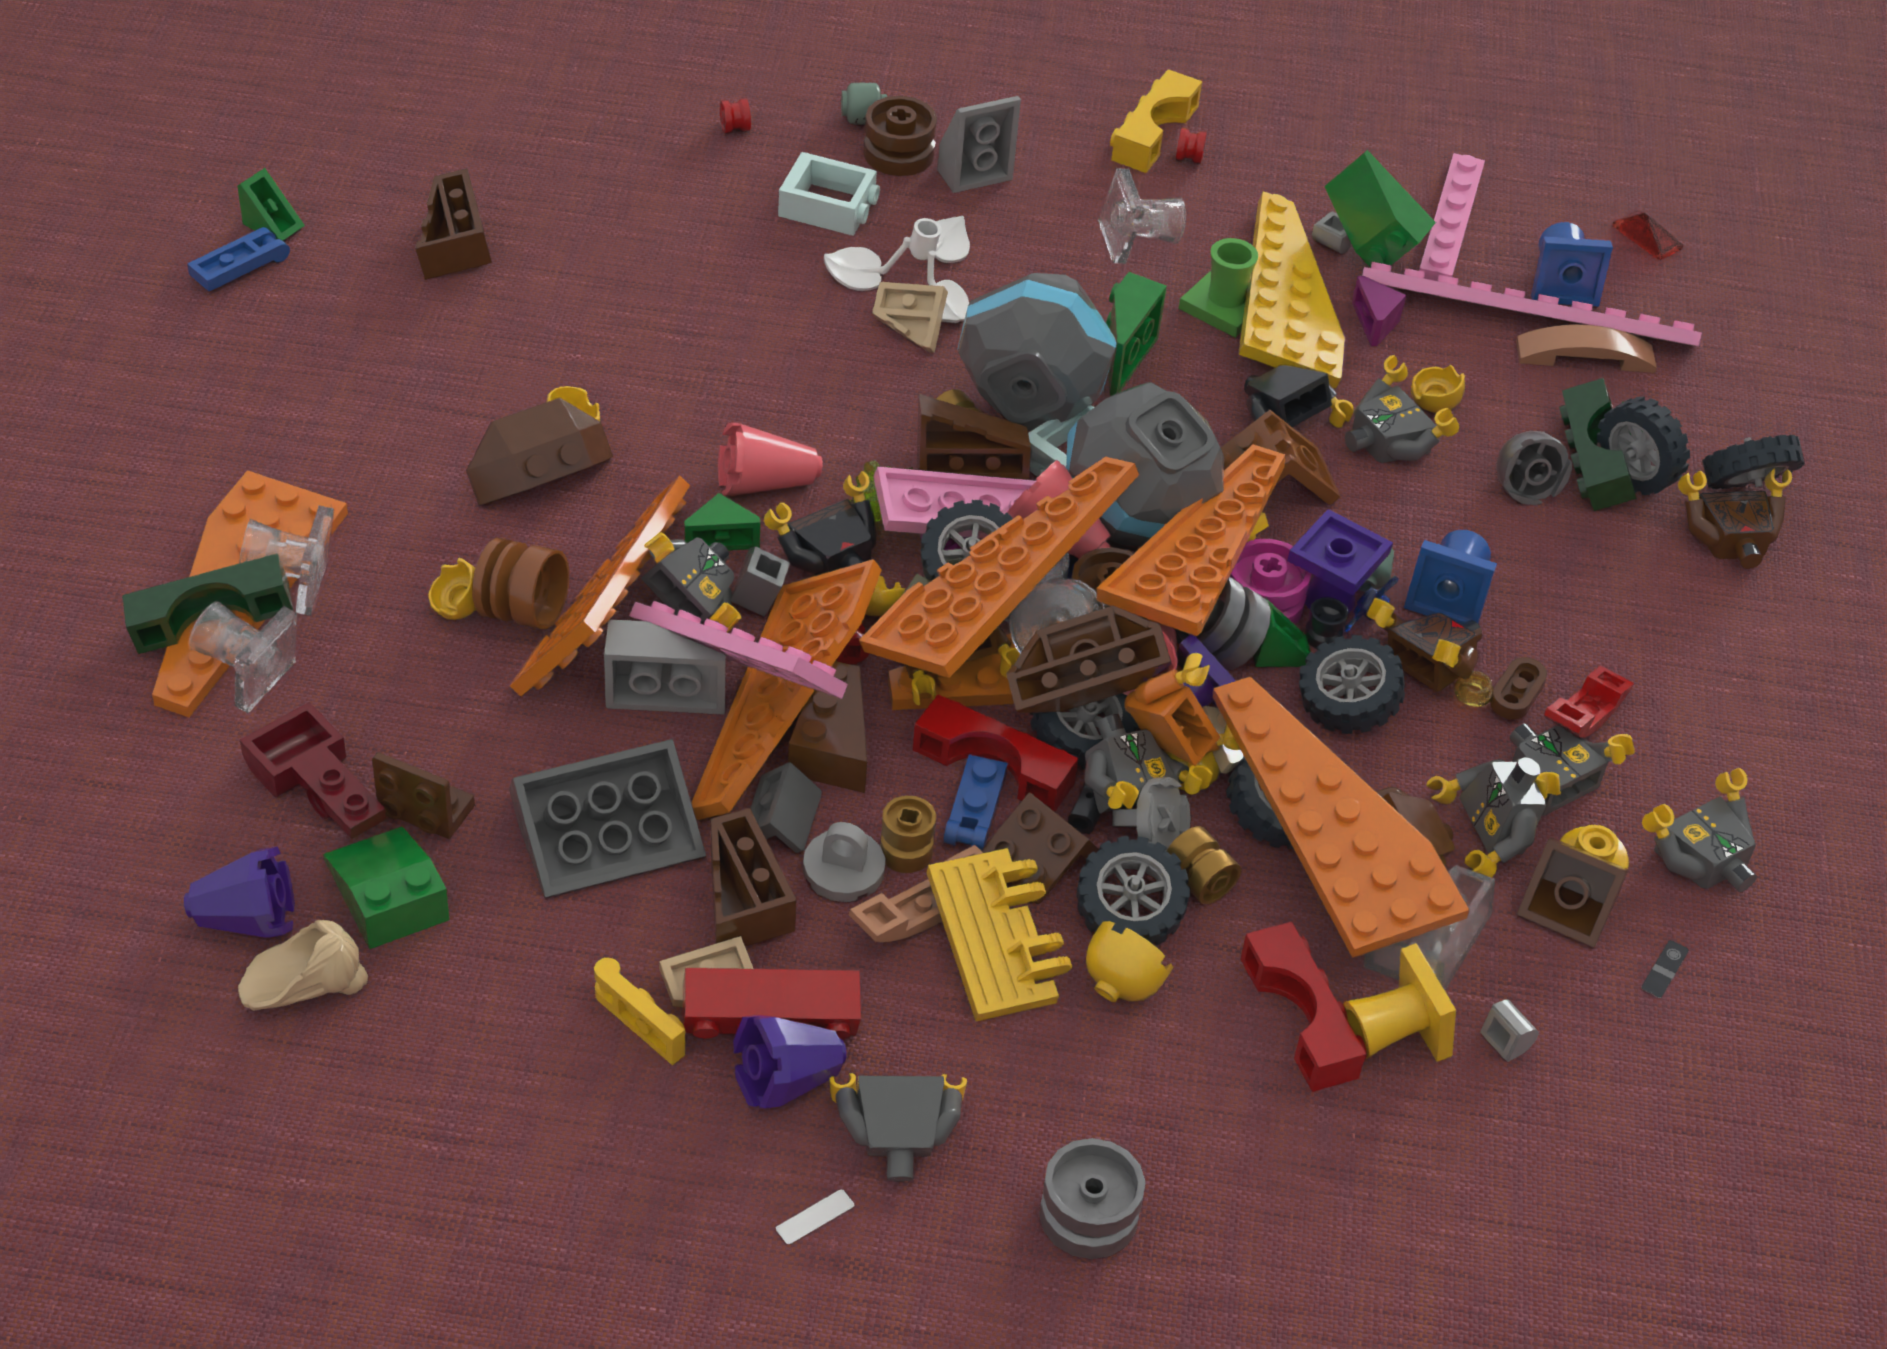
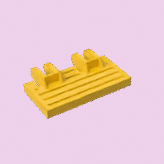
[926,848,1072,1022]

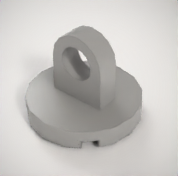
[1112,777,1191,851]
[803,822,886,902]

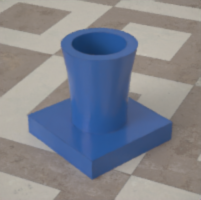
[1531,222,1613,307]
[1404,530,1497,624]

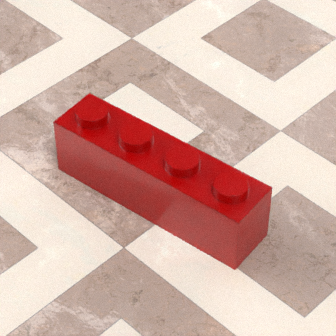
[683,968,861,1040]

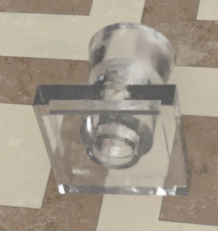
[1098,168,1186,264]
[239,505,334,616]
[189,601,297,713]

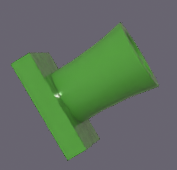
[1178,238,1258,338]

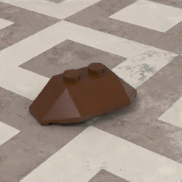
[466,398,613,505]
[1006,606,1172,713]

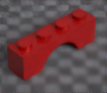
[912,694,1079,812]
[1240,921,1367,1092]

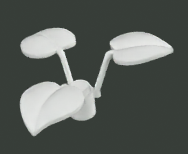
[824,216,970,323]

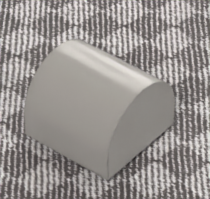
[1312,211,1352,254]
[1480,999,1539,1062]

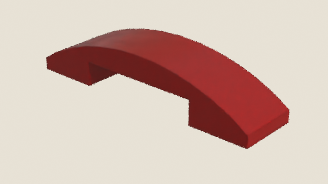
[1544,665,1634,738]

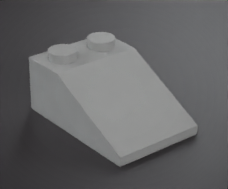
[938,96,1021,193]
[604,620,726,714]

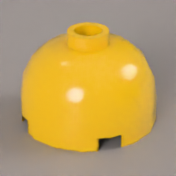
[1086,921,1173,1002]

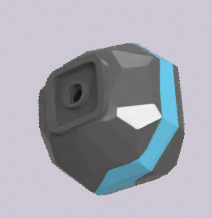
[957,273,1116,431]
[1066,382,1224,546]

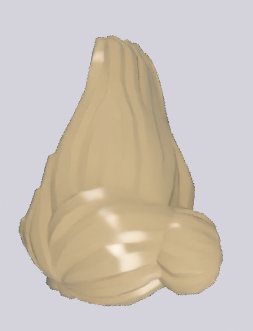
[238,920,368,1011]

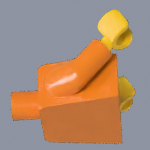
[1125,653,1240,766]

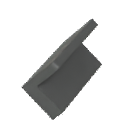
[750,762,822,853]

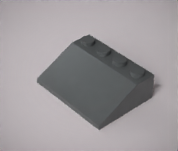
[509,739,706,899]

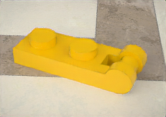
[594,958,686,1065]

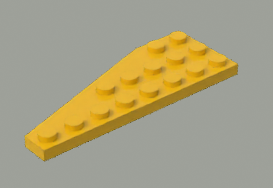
[1239,191,1345,389]

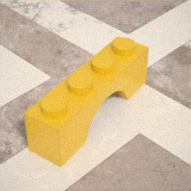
[1110,69,1202,173]

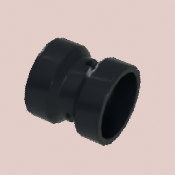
[1305,597,1348,649]

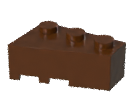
[415,168,492,280]
[917,394,1031,480]
[788,661,867,793]
[711,808,797,947]

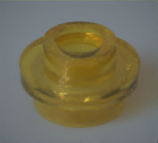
[1454,671,1494,707]

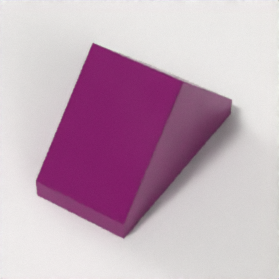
[1352,276,1406,347]

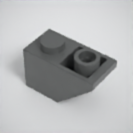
[730,546,790,617]

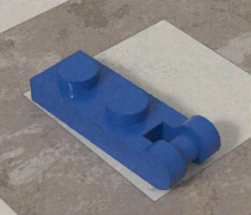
[187,227,290,292]
[943,755,1008,850]

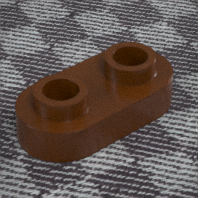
[1490,657,1547,719]

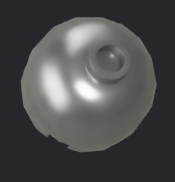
[1496,431,1572,505]

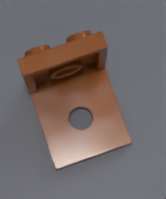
[1221,410,1341,505]

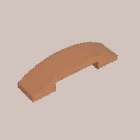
[1516,325,1657,373]
[849,845,983,942]

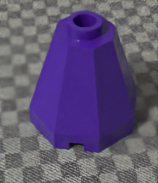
[184,846,295,938]
[733,1015,847,1109]

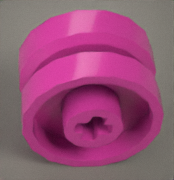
[1230,539,1312,625]

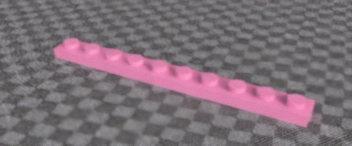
[1362,262,1702,346]

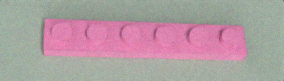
[1419,153,1485,281]

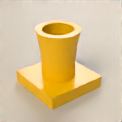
[1343,943,1456,1062]

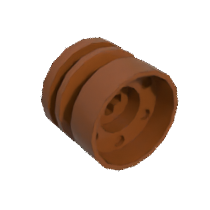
[472,537,570,629]

